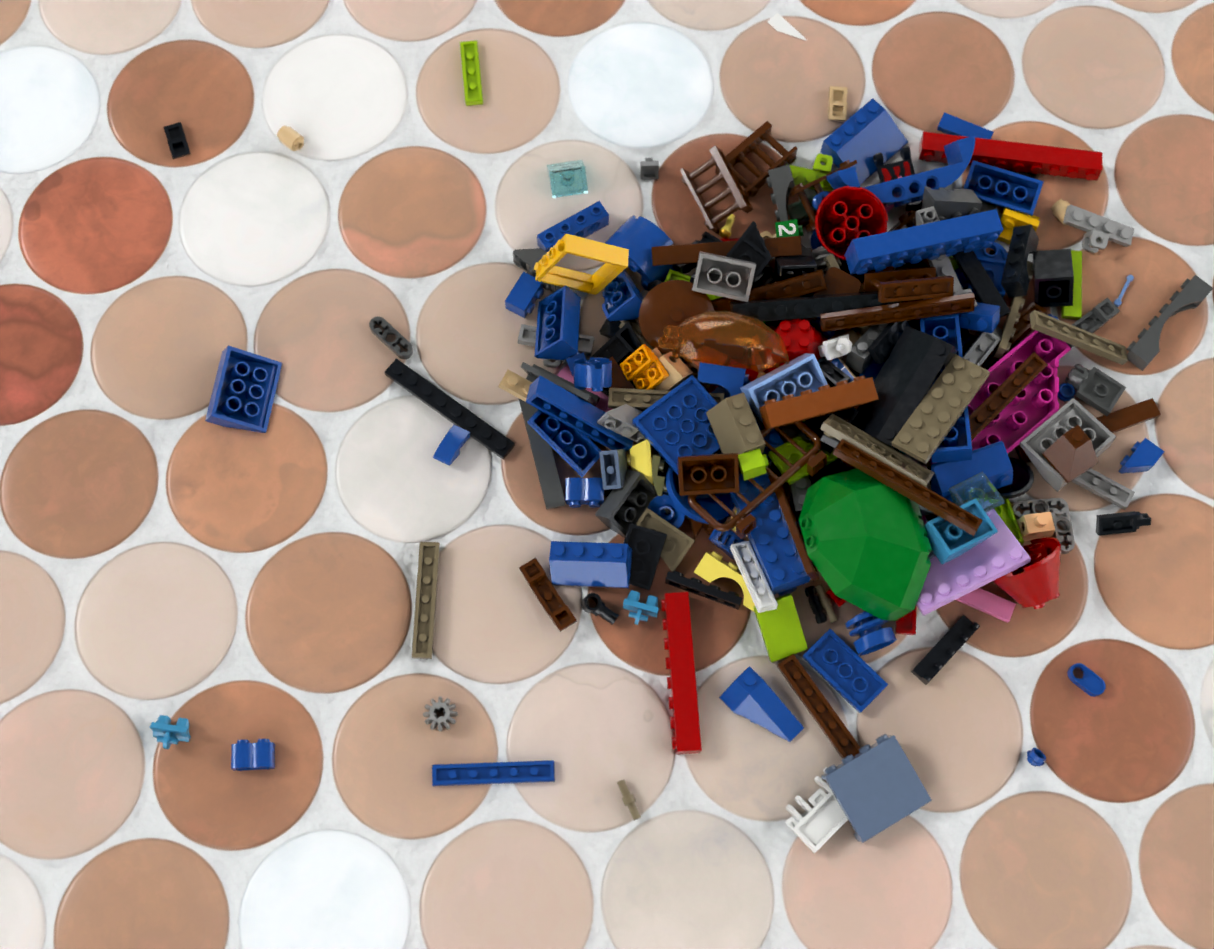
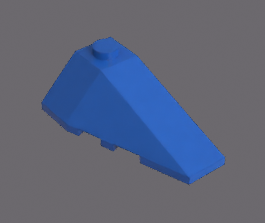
[602,269,644,321]
[719,666,804,742]

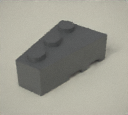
[921,187,982,221]

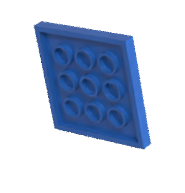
[632,375,721,475]

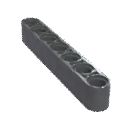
[518,398,566,510]

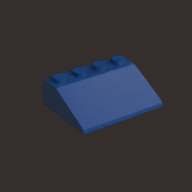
[820,98,908,185]
[205,345,282,433]

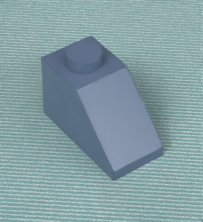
[599,449,627,490]

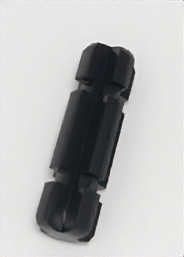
[805,586,827,624]

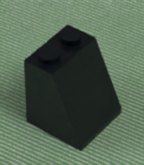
[1033,249,1074,307]

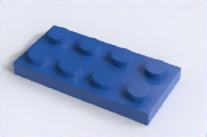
[802,629,888,713]

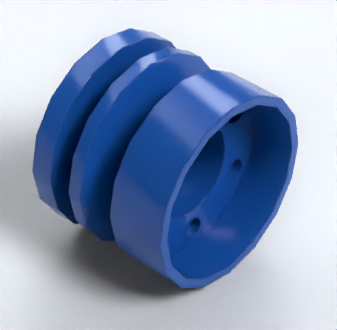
[845,611,897,656]

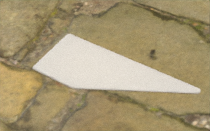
[767,13,807,41]

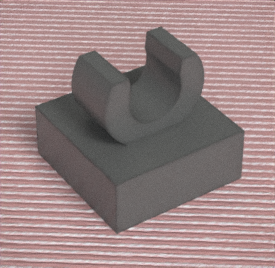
[640,158,659,180]

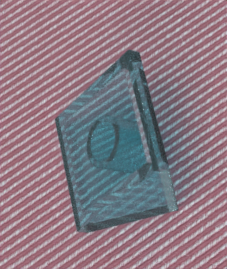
[547,160,588,198]
[949,472,1005,512]

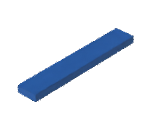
[432,760,555,786]

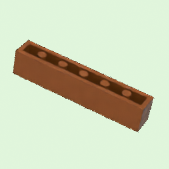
[759,375,879,430]

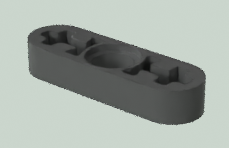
[369,317,413,359]

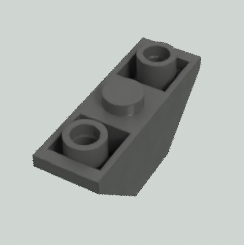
[513,248,556,293]

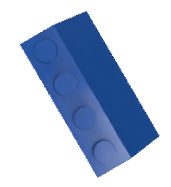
[963,160,1044,216]
[534,285,581,360]
[527,409,601,477]
[931,441,1013,503]
[549,541,632,588]

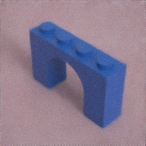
[697,362,749,396]

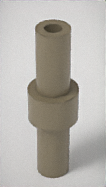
[815,584,839,623]
[617,779,641,820]

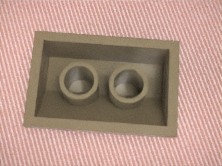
[706,392,765,455]

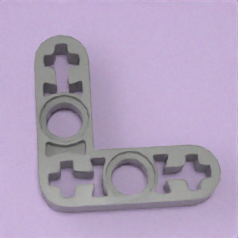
[1012,498,1075,554]

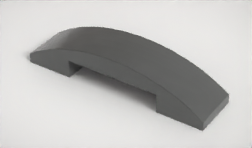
[1067,298,1120,348]

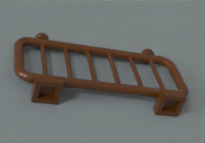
[688,421,827,539]

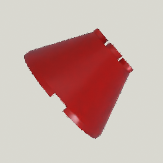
[815,186,888,260]
[759,319,831,374]
[993,537,1061,609]

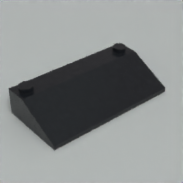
[852,326,957,451]

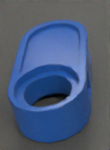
[1067,663,1106,697]

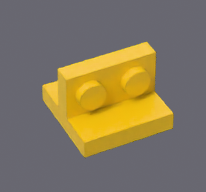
[997,208,1040,244]

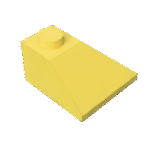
[627,440,655,486]

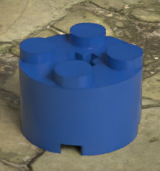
[574,357,612,392]

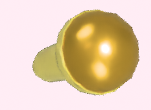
[719,214,735,239]

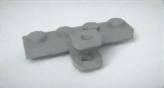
[1063,205,1134,253]
[518,324,594,368]

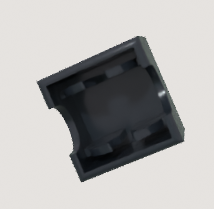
[774,256,817,297]

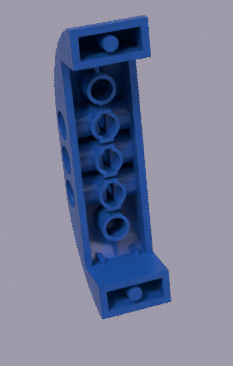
[826,136,975,207]

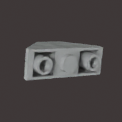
[597,404,647,443]

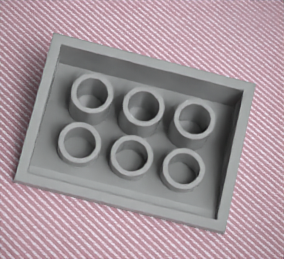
[1020,398,1116,492]

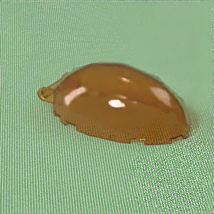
[658,310,789,369]

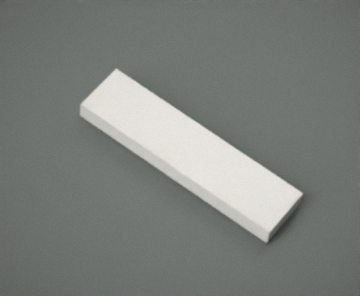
[730,541,778,613]

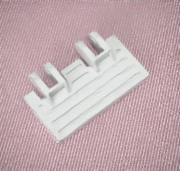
[785,767,848,853]

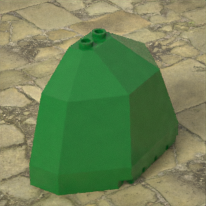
[799,468,932,621]

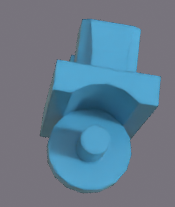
[623,590,659,625]
[150,715,191,749]

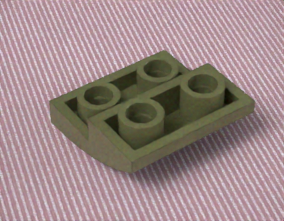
[652,452,667,496]

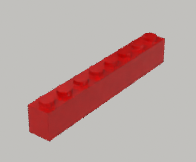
[661,592,702,755]

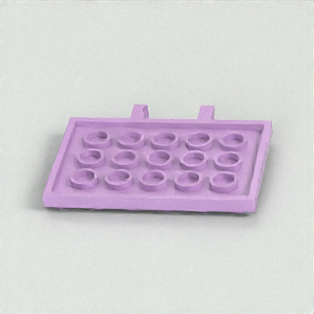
[916,502,1031,616]

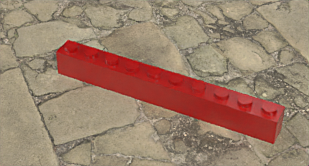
[919,132,1102,180]

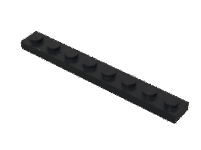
[385,358,515,460]

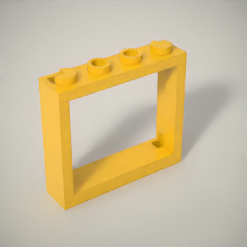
[534,234,629,295]

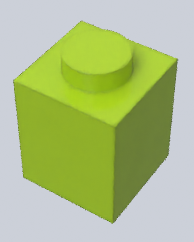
[738,448,769,481]

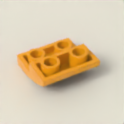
[619,344,669,390]

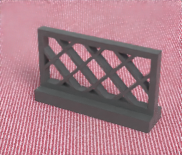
[521,362,600,406]

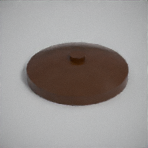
[639,280,715,356]

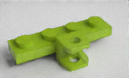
[786,153,834,192]

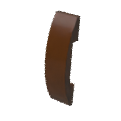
[519,558,577,632]

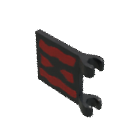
[873,146,915,183]

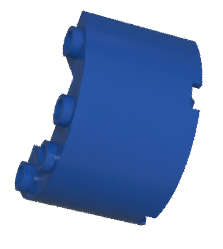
[605,215,677,290]

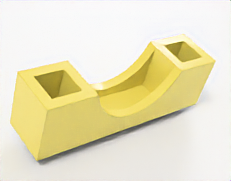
[694,551,755,612]

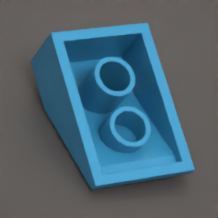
[925,498,998,565]

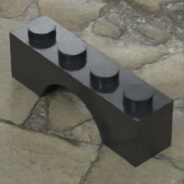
[1001,224,1039,298]

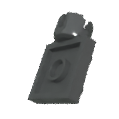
[1065,364,1126,416]

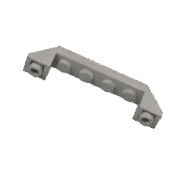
[916,206,978,307]
[963,326,1002,366]

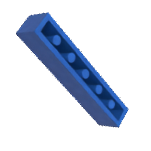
[526,376,633,451]

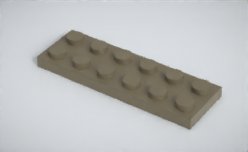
[892,354,990,464]
[820,414,934,487]

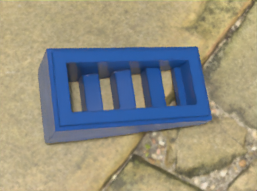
[709,529,745,560]

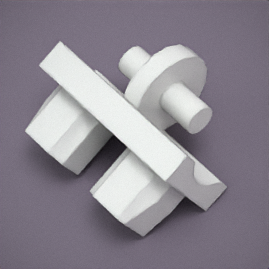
[818,334,852,360]

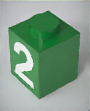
[775,219,804,238]

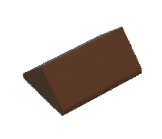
[677,453,739,496]

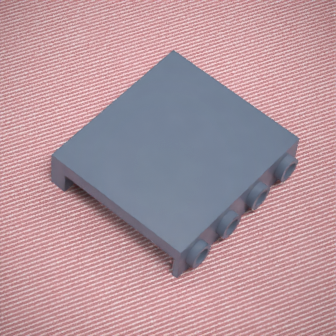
[821,734,932,842]

